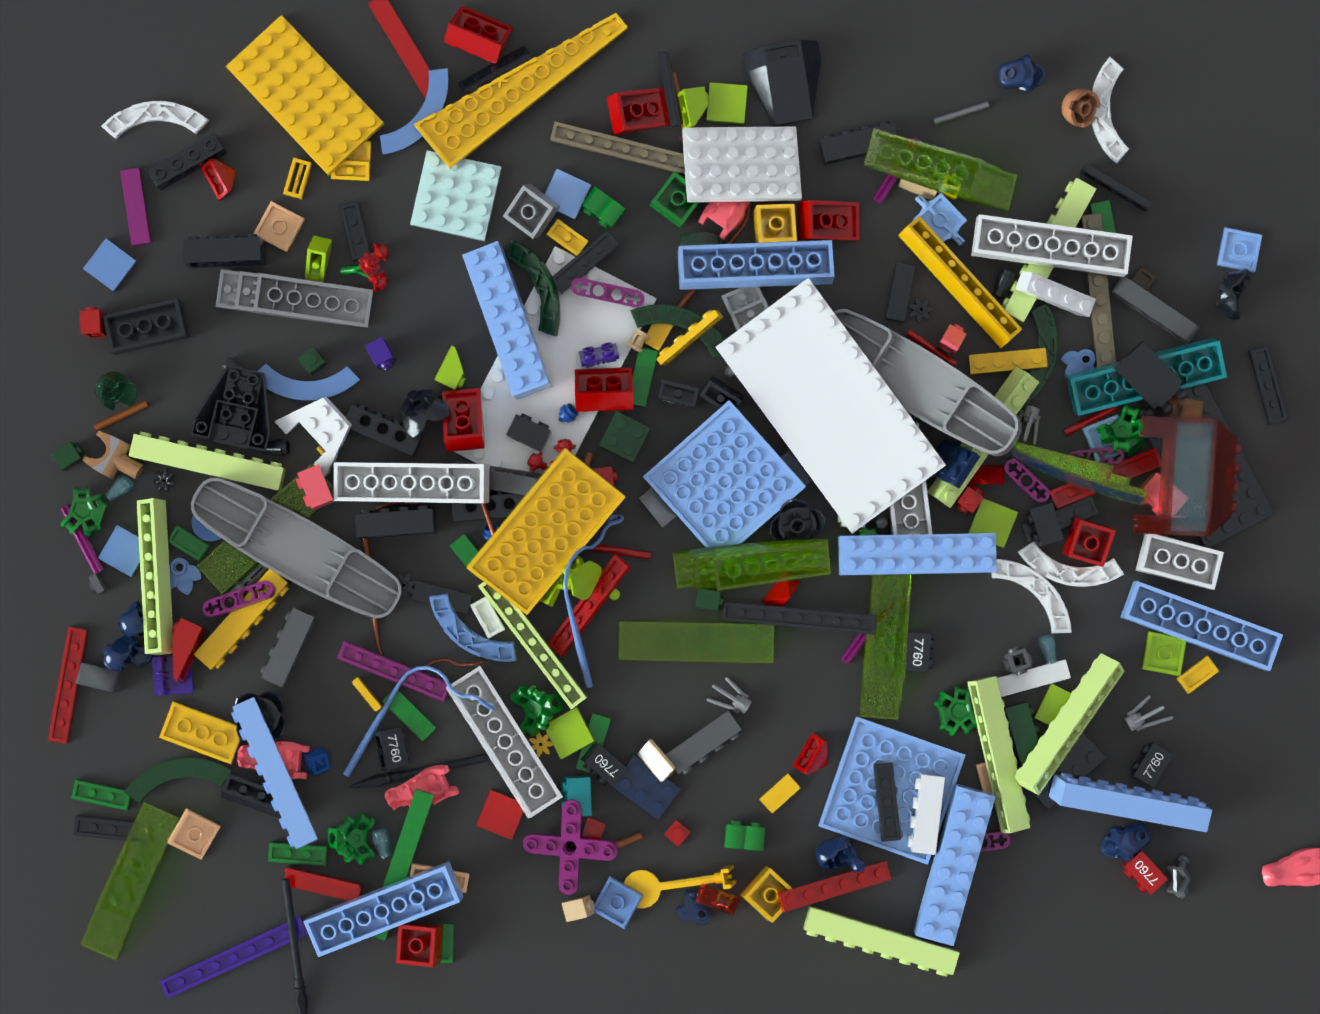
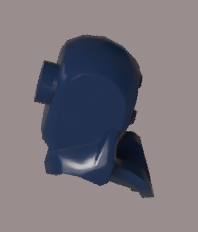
[998,55,1046,92]
[118,600,144,637]
[103,634,153,671]
[1100,822,1151,862]
[815,836,865,873]

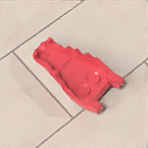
[698,201,750,240]
[237,741,310,779]
[385,764,459,810]
[1262,848,1320,887]

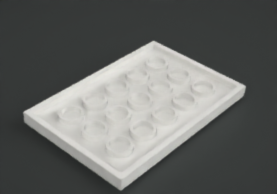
[682,126,802,202]

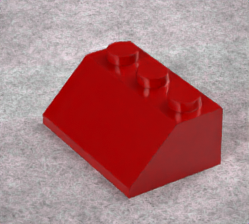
[444,5,514,64]
[575,367,634,412]

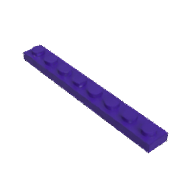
[159,916,308,999]

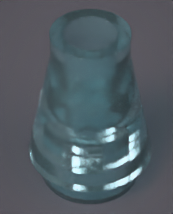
[105,475,134,502]
[1037,634,1058,664]
[371,828,391,858]

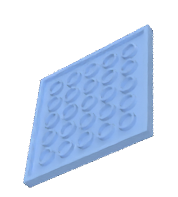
[643,400,806,563]
[818,717,965,865]

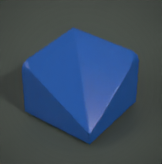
[304,748,331,776]

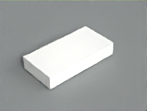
[470,596,505,639]

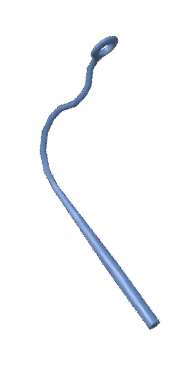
[563,514,624,688]
[343,666,496,777]

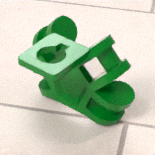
[1096,403,1149,458]
[60,486,109,537]
[510,685,564,736]
[933,685,978,736]
[328,812,375,865]

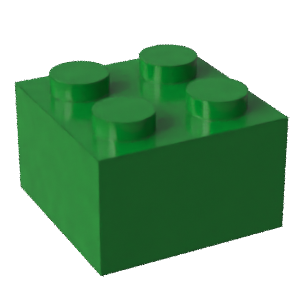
[649,172,699,228]

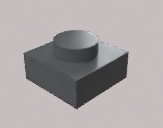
[88,573,108,594]

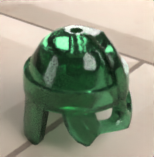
[95,372,138,411]

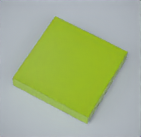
[706,82,747,124]
[968,498,1018,548]
[1142,631,1186,676]
[1034,683,1071,725]
[546,707,595,760]

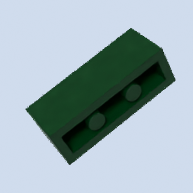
[1004,702,1040,764]

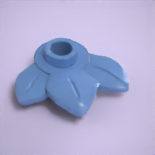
[1061,349,1096,379]
[170,558,202,595]

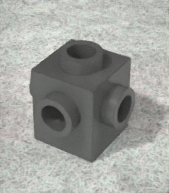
[1003,647,1032,676]

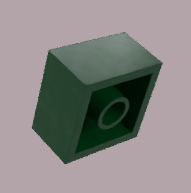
[599,411,651,464]

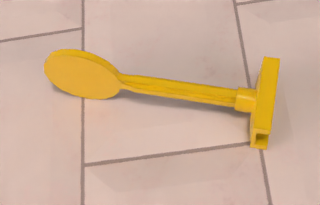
[624,864,736,908]

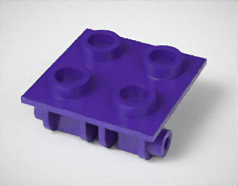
[579,342,620,368]
[152,656,193,696]

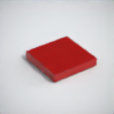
[476,790,524,840]

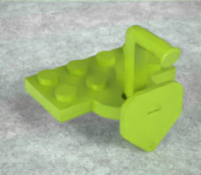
[539,555,620,607]

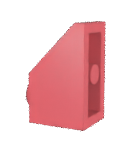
[936,324,966,356]

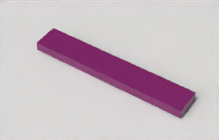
[337,640,451,702]

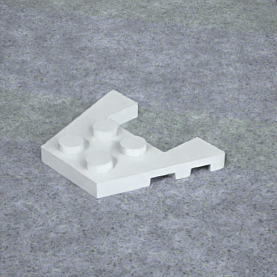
[275,397,352,477]

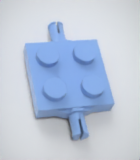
[913,193,967,246]

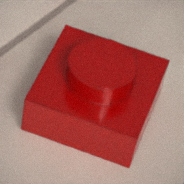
[581,817,606,840]
[664,820,691,847]

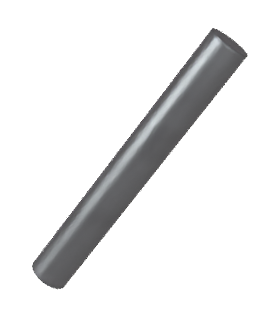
[933,101,989,125]

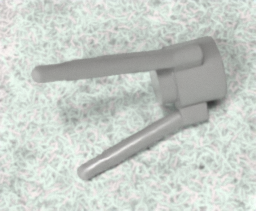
[1018,405,1041,445]
[706,677,752,714]
[1124,695,1173,732]

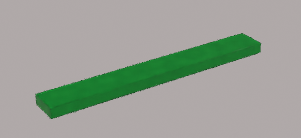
[373,788,435,941]

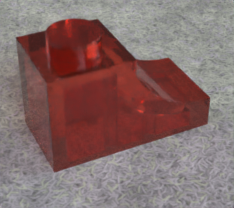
[695,883,740,916]

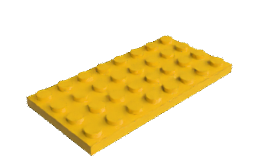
[226,15,384,176]
[466,448,626,615]

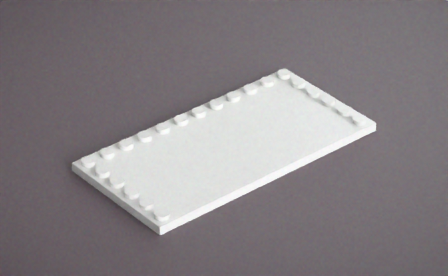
[454,246,657,474]
[716,278,946,533]

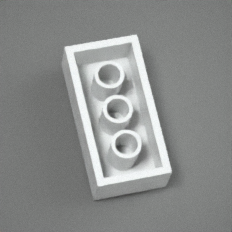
[1135,533,1224,590]

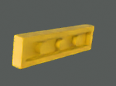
[657,310,723,366]
[969,348,1048,375]

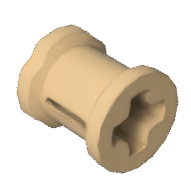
[626,328,650,353]

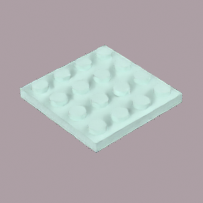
[410,150,502,242]

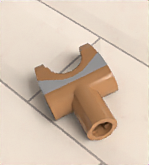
[82,431,144,480]

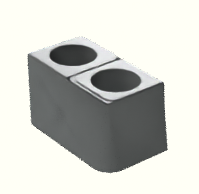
[76,662,121,693]

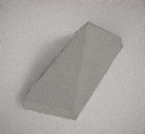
[639,487,677,528]

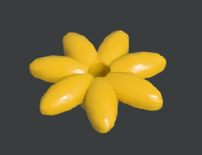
[529,732,553,757]

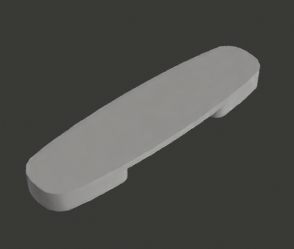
[834,309,1022,456]
[191,478,401,619]

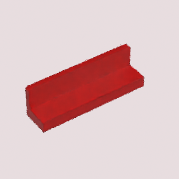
[284,866,363,901]

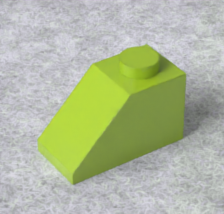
[677,87,709,128]
[305,235,332,282]
[434,345,466,390]

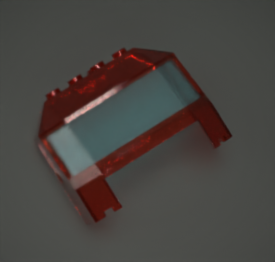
[1134,414,1241,536]

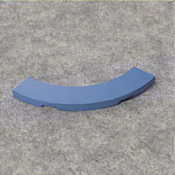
[380,68,448,154]
[257,364,361,401]
[429,593,517,662]

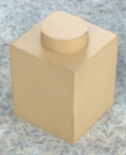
[562,895,595,922]

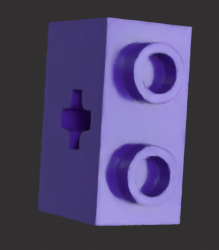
[365,337,396,371]

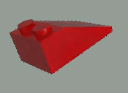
[607,87,670,135]
[798,200,860,241]
[442,388,485,452]
[172,618,207,684]

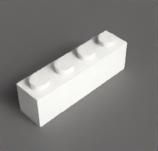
[1015,271,1096,317]
[908,774,945,855]

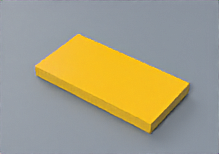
[159,701,241,764]

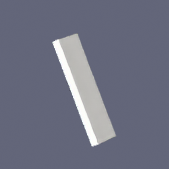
[997,659,1071,697]

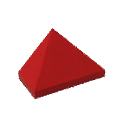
[201,158,236,200]
[967,465,1005,485]
[762,571,801,606]
[793,733,828,775]

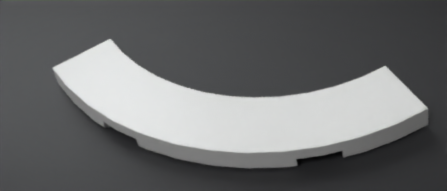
[1092,57,1129,164]
[101,101,209,140]
[1018,541,1124,587]
[991,559,1072,633]

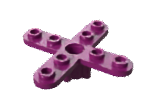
[523,799,618,895]

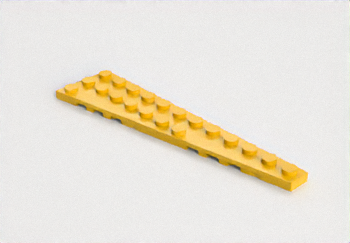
[414,13,628,169]

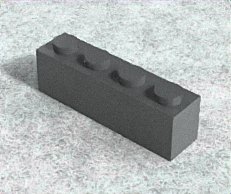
[260,608,317,687]
[665,710,742,774]

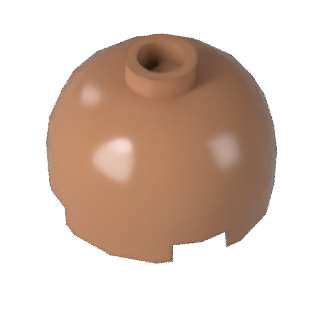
[1061,88,1100,128]

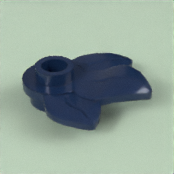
[676,890,713,925]

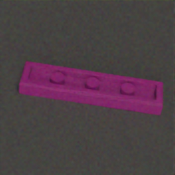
[120,168,151,246]

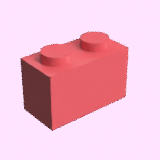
[295,464,334,511]

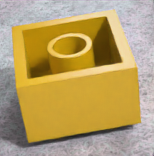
[753,204,797,243]
[740,866,792,923]

